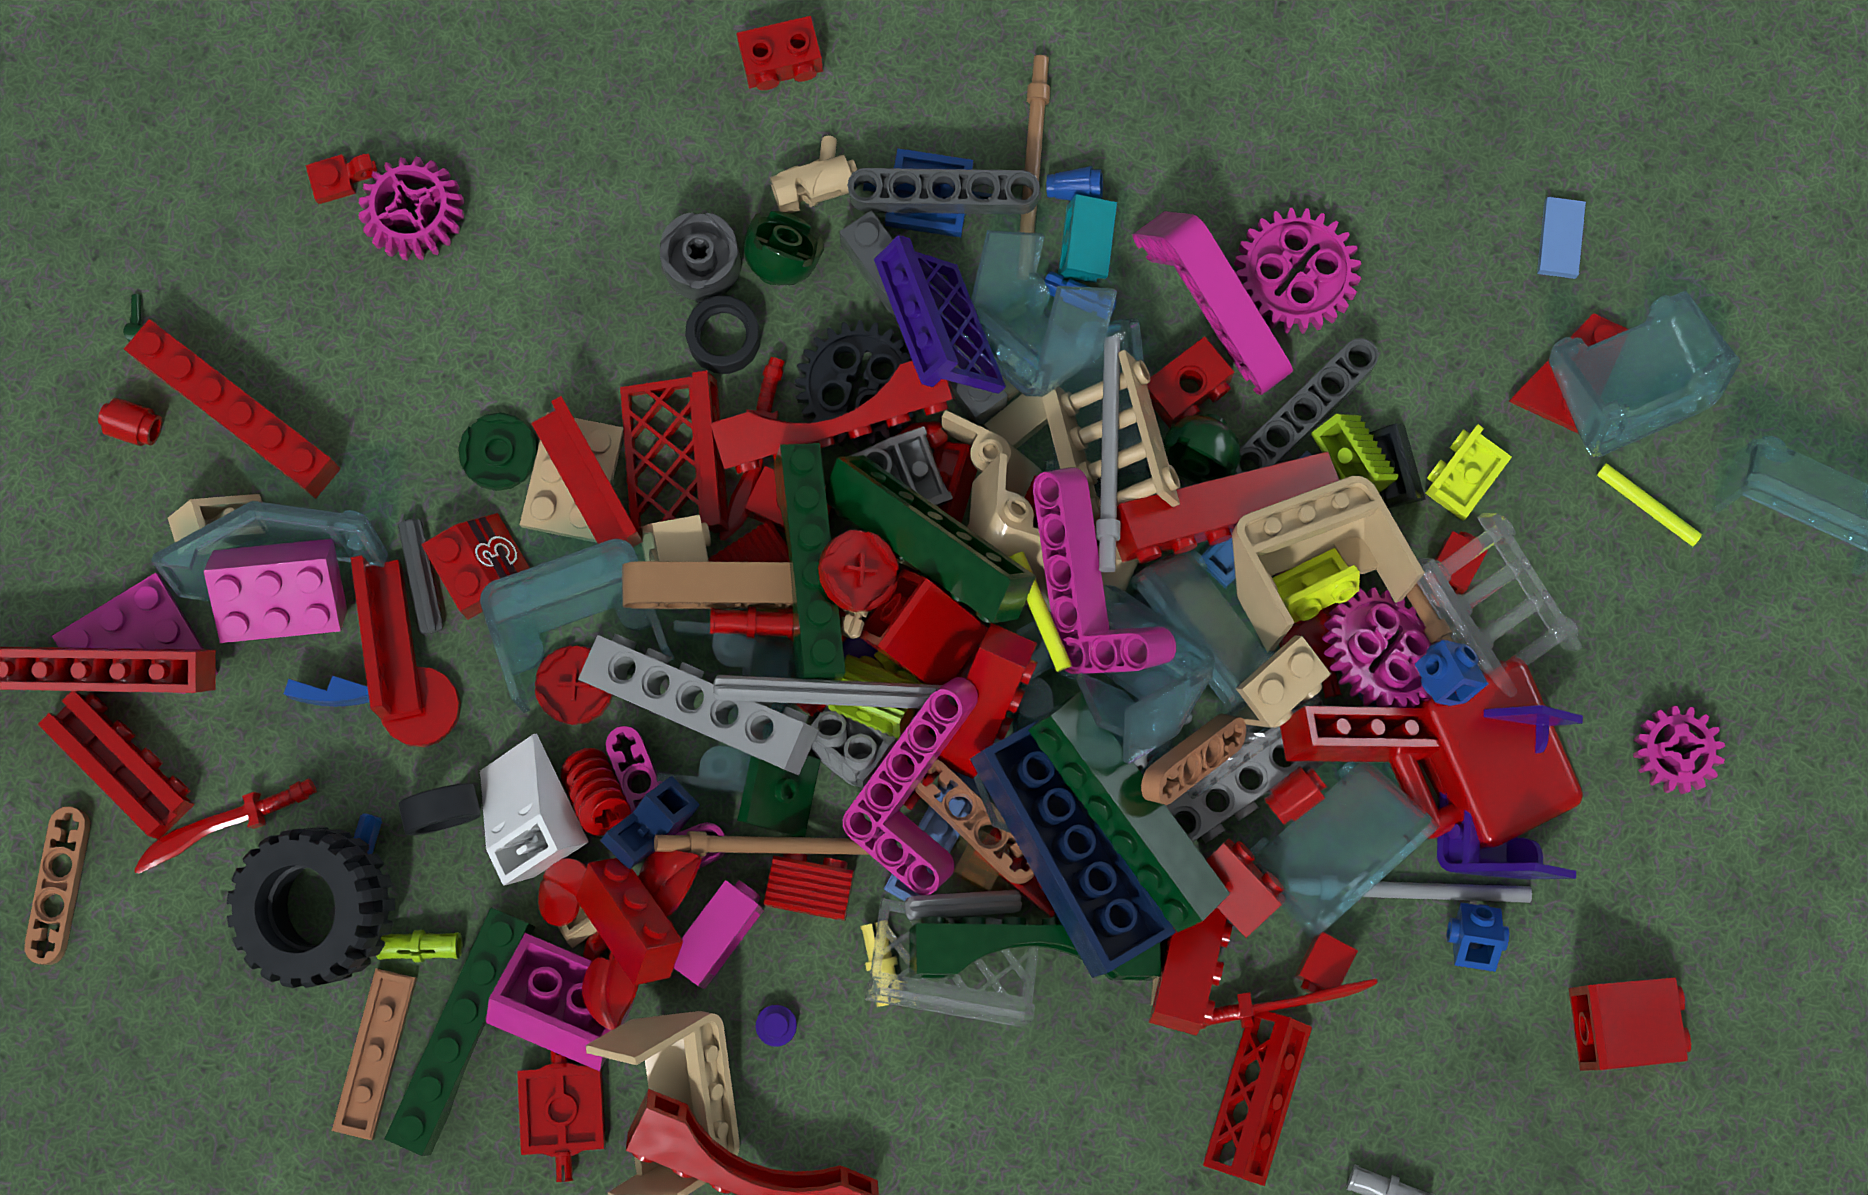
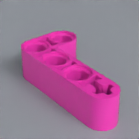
[606,726,726,868]

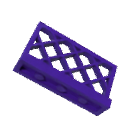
[874,235,1006,394]

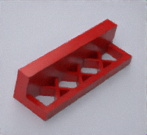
[531,396,643,561]
[350,555,423,722]
[1203,1011,1312,1186]

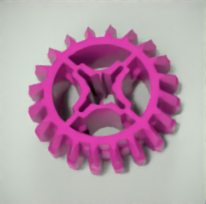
[358,156,464,261]

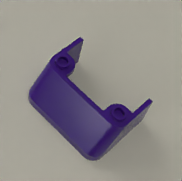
[1437,705,1583,879]

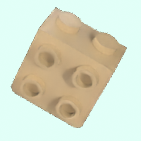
[1236,635,1331,728]

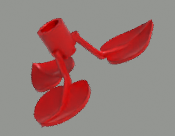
[538,850,703,1030]

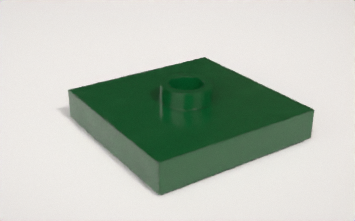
[737,755,821,837]

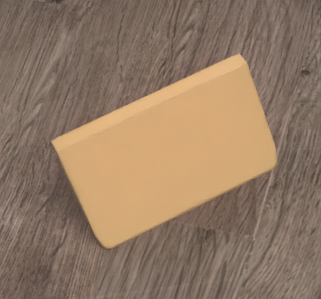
[984,376,1051,449]

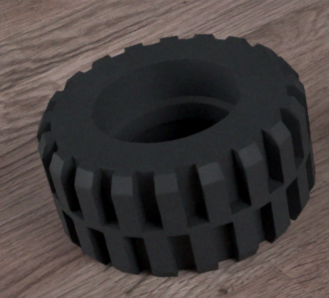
[226,827,395,988]

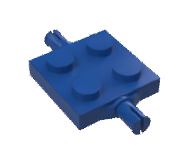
[863,148,992,238]

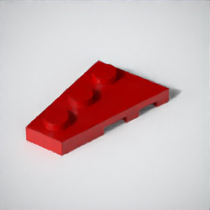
[1509,313,1629,434]

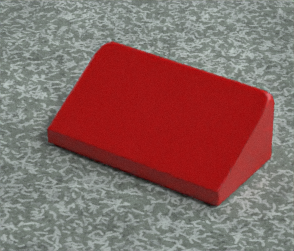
[933,442,977,523]

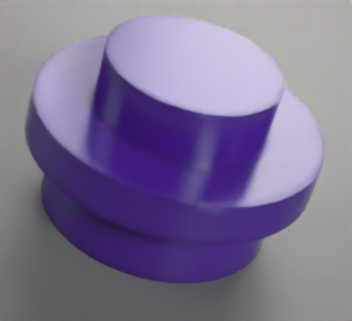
[755,1005,797,1047]

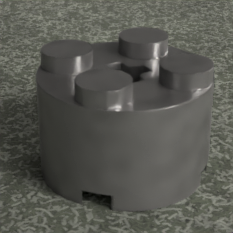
[660,212,741,302]

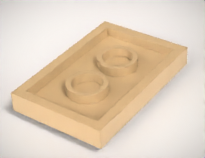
[520,412,624,543]

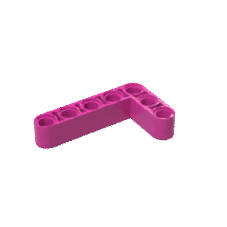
[1132,211,1293,395]
[1033,467,1176,674]
[843,677,978,895]

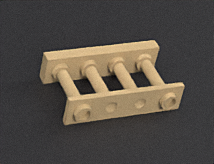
[1039,350,1180,533]

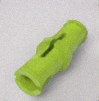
[376,930,463,963]

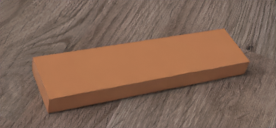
[332,968,417,1140]

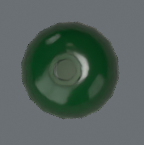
[744,211,824,285]
[1163,414,1241,484]

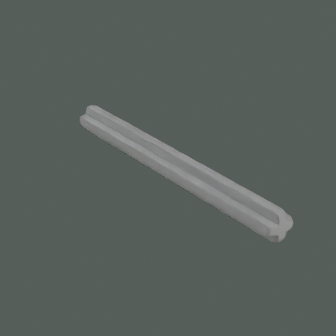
[713,675,957,709]

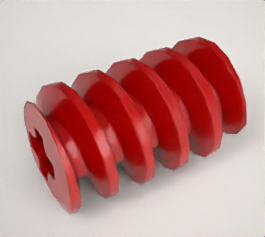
[560,748,632,836]

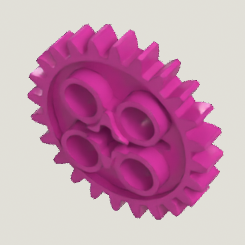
[1234,208,1361,334]
[1322,588,1432,708]

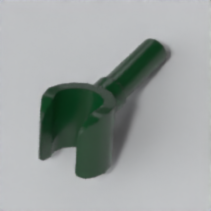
[123,294,143,342]

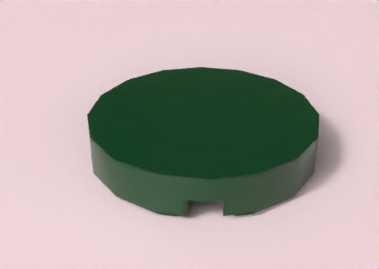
[458,412,538,491]

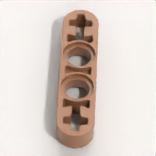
[1141,713,1246,805]
[915,760,1034,884]
[25,807,90,965]

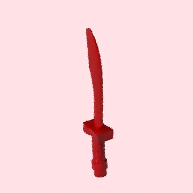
[719,357,785,540]
[134,778,317,874]
[1200,979,1378,1030]

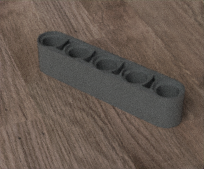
[847,168,1040,215]
[1234,338,1379,475]

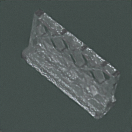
[864,898,1039,1027]

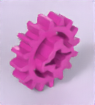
[1633,706,1725,794]

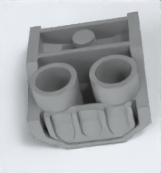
[850,426,953,507]
[810,705,914,788]

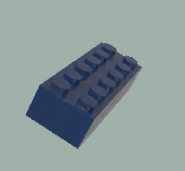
[970,719,1176,978]

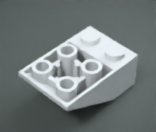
[480,734,589,886]

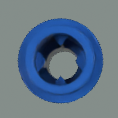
[1046,166,1103,201]

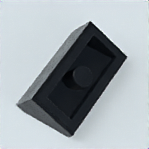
[1369,423,1425,508]

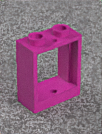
[674,880,764,989]

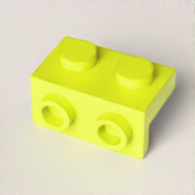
[1425,424,1512,521]
[1272,548,1360,623]

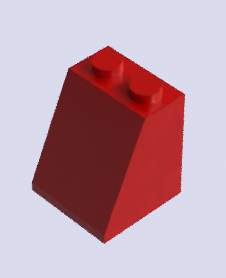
[860,568,988,685]
[1568,978,1691,1071]

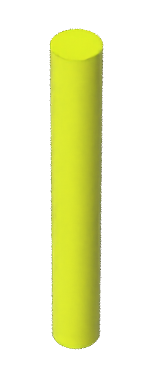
[1597,463,1703,547]
[1010,552,1072,672]

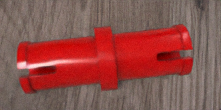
[710,606,793,639]

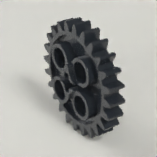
[795,320,914,449]

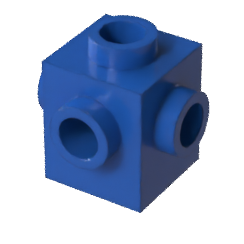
[1415,639,1488,706]
[1446,902,1509,972]

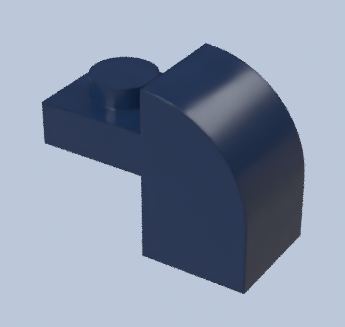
[600,776,700,869]

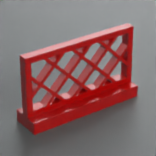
[620,370,729,536]

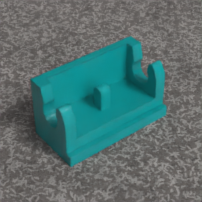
[1058,194,1117,283]

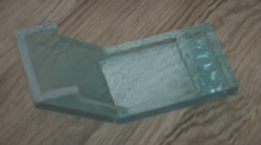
[151,501,388,601]

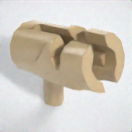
[770,136,857,214]

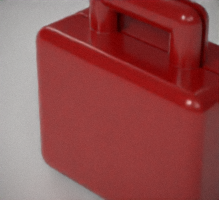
[1388,658,1583,849]

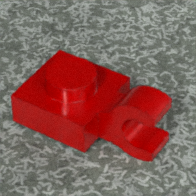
[305,154,378,204]

